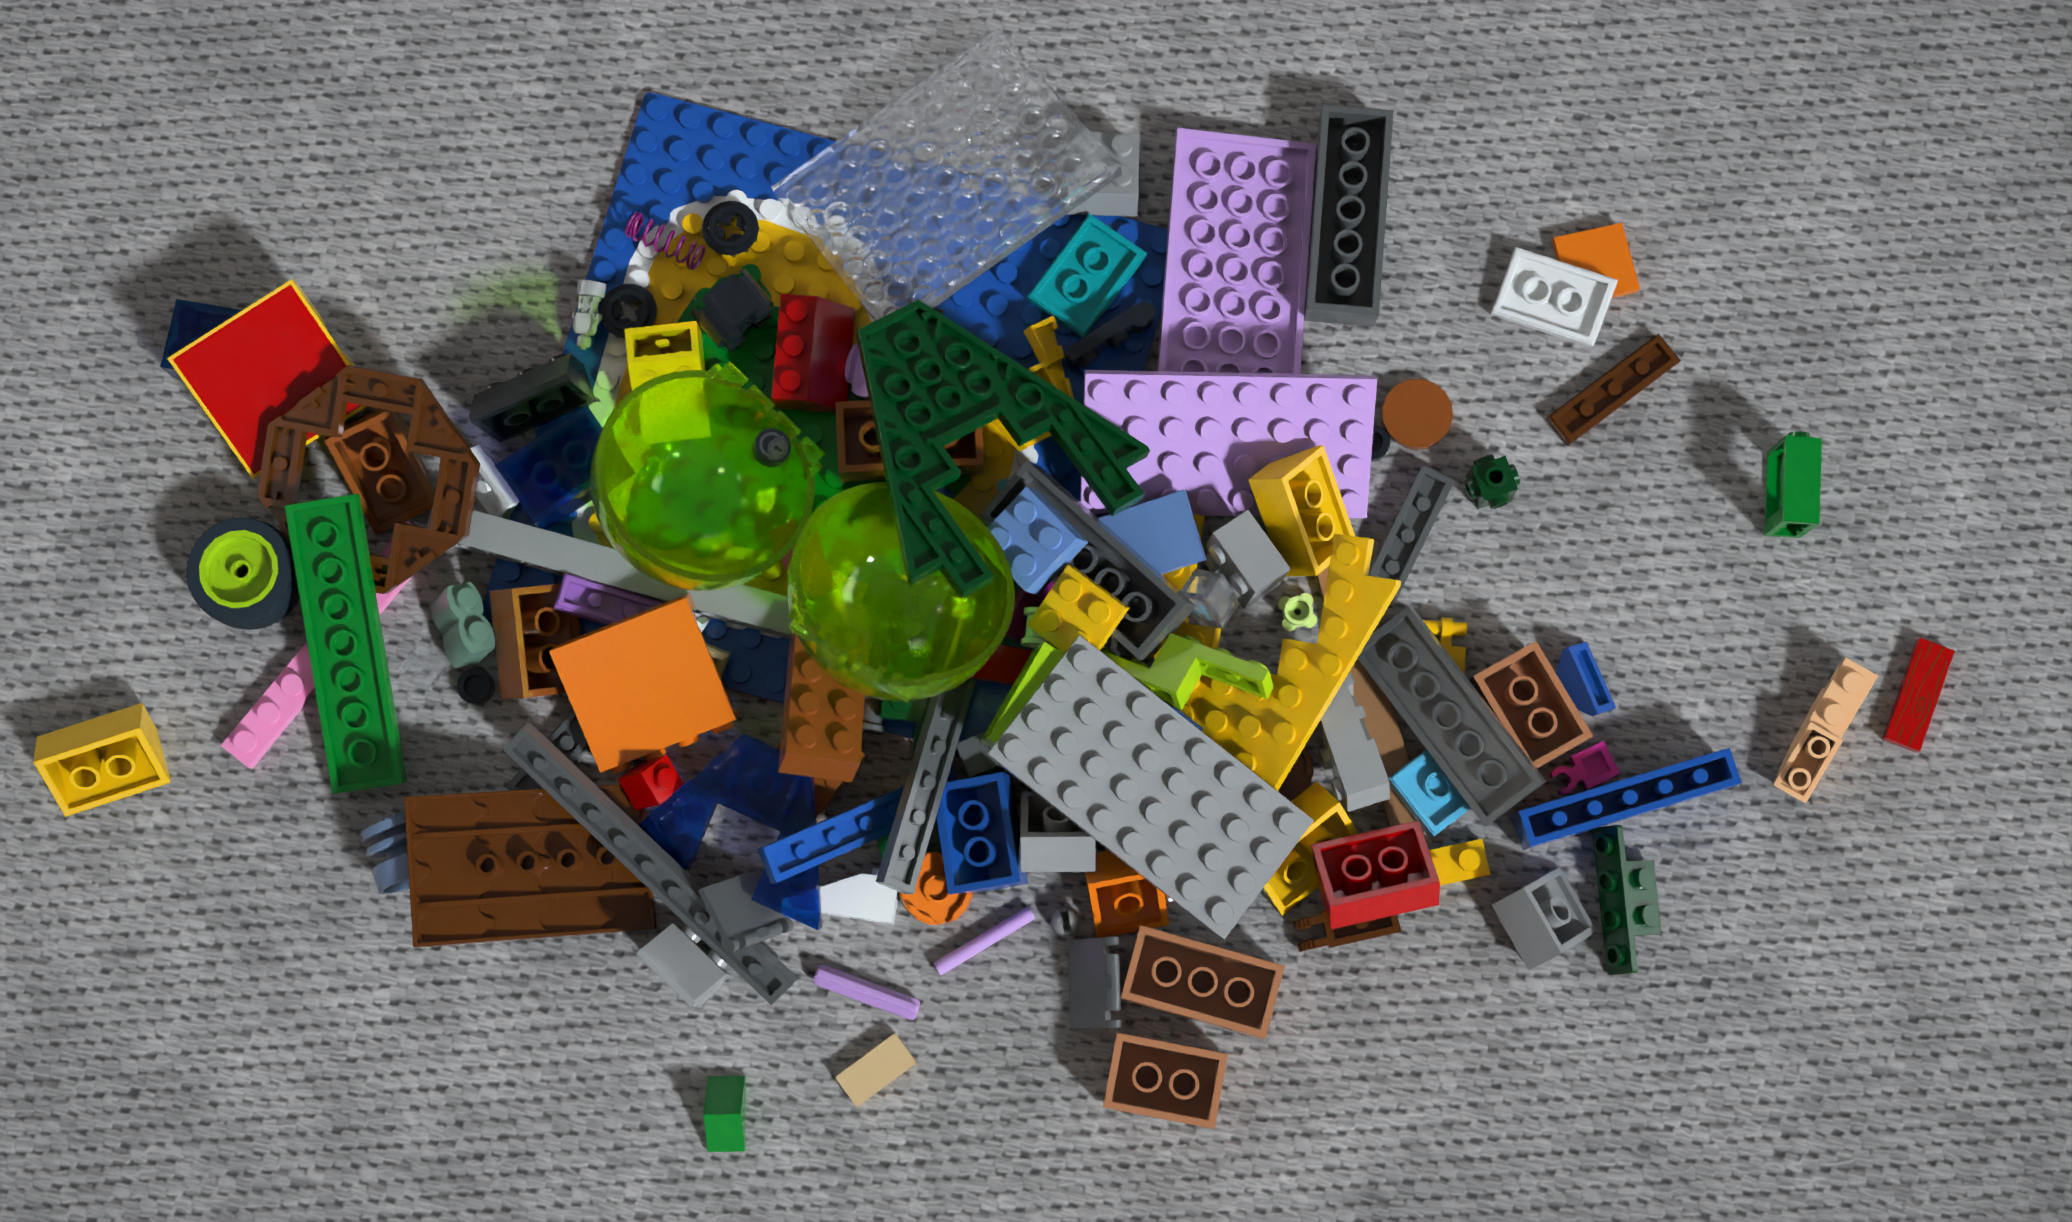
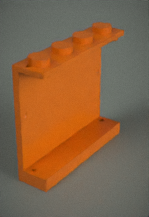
[549,593,740,774]

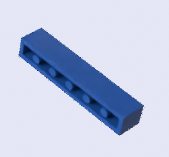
[1511,748,1742,850]

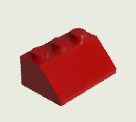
[771,294,856,413]
[1311,820,1440,929]

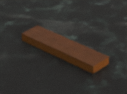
[1546,333,1681,446]

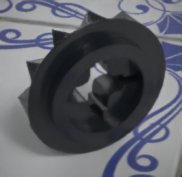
[702,201,759,257]
[600,284,658,339]

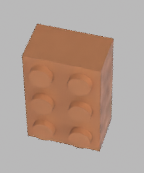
[1469,641,1593,768]
[1102,1033,1228,1129]

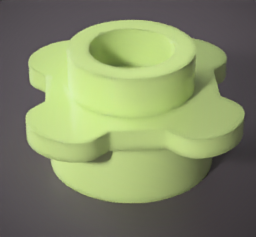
[1278,593,1317,632]

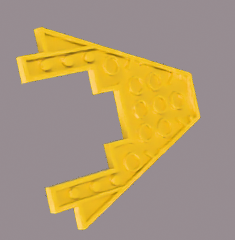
[1154,514,1401,791]

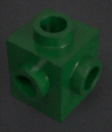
[1464,455,1520,509]

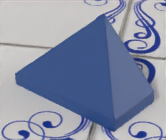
[1556,642,1616,716]

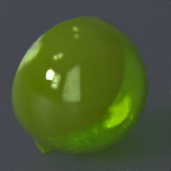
[590,361,825,592]
[787,482,1015,703]

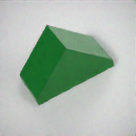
[703,1076,746,1152]

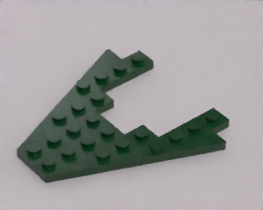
[856,299,1150,599]

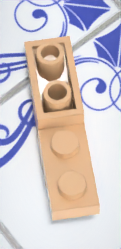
[1772,657,1878,804]

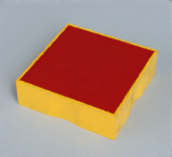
[167,278,367,479]

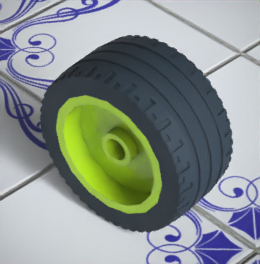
[186,517,300,630]

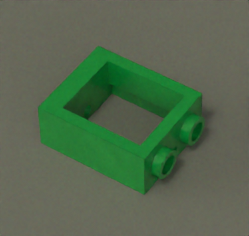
[1764,431,1822,538]

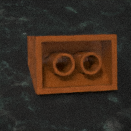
[489,584,581,699]

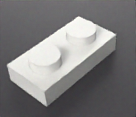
[470,445,520,519]

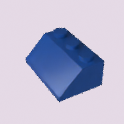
[936,772,1029,895]

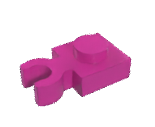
[1549,741,1620,796]

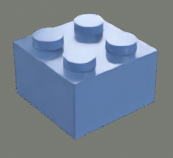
[976,486,1088,595]

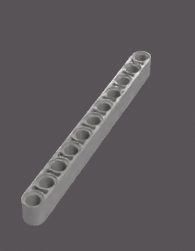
[426,507,811,639]

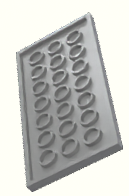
[987,635,1314,940]

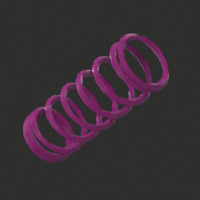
[625,212,705,270]

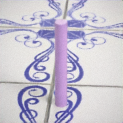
[934,906,1036,975]

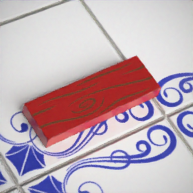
[1882,638,1955,753]

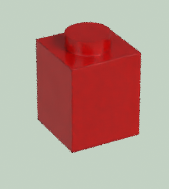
[618,755,685,810]

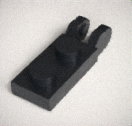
[1065,301,1155,371]

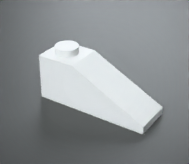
[782,868,899,925]

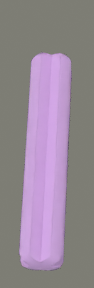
[813,965,920,1020]

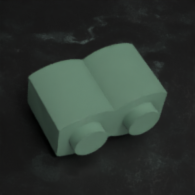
[431,582,495,668]

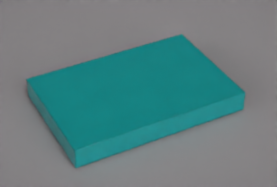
[1027,213,1147,338]

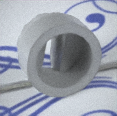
[1051,906,1080,936]

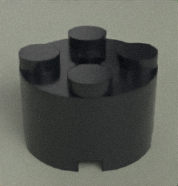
[691,269,774,352]

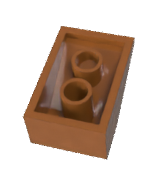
[324,408,435,535]

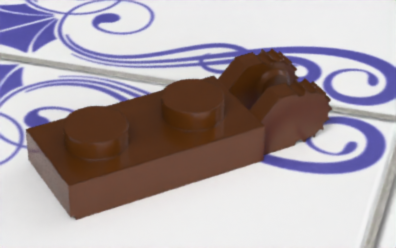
[1292,911,1401,952]

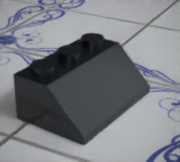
[469,353,596,443]

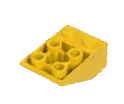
[625,321,712,444]

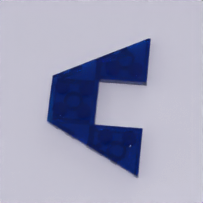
[638,734,822,930]

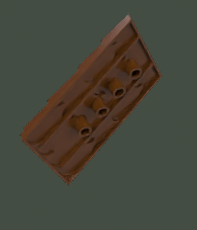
[404,784,657,948]

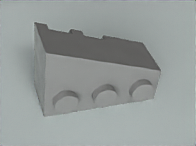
[1311,672,1390,812]

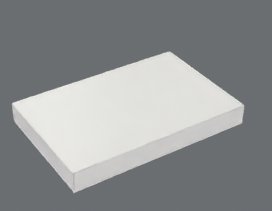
[1491,247,1618,349]

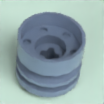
[360,811,410,894]

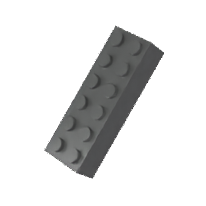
[1304,104,1394,327]
[980,460,1196,661]

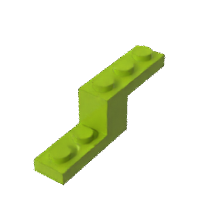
[1100,633,1274,711]

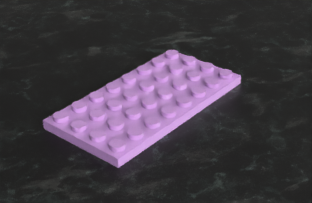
[1157,128,1316,374]
[1080,370,1377,518]

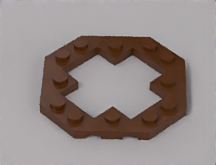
[257,365,480,594]

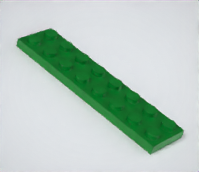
[284,494,407,794]

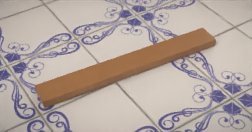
[1316,566,1425,832]

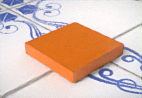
[1552,223,1640,298]

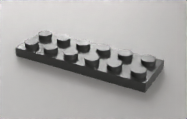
[1358,605,1546,827]

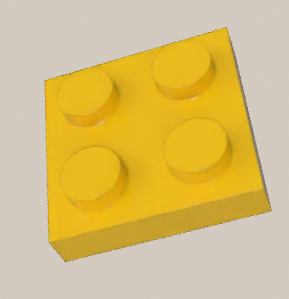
[1027,565,1129,653]

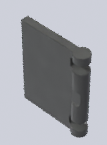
[698,868,794,953]
[1068,937,1121,1030]

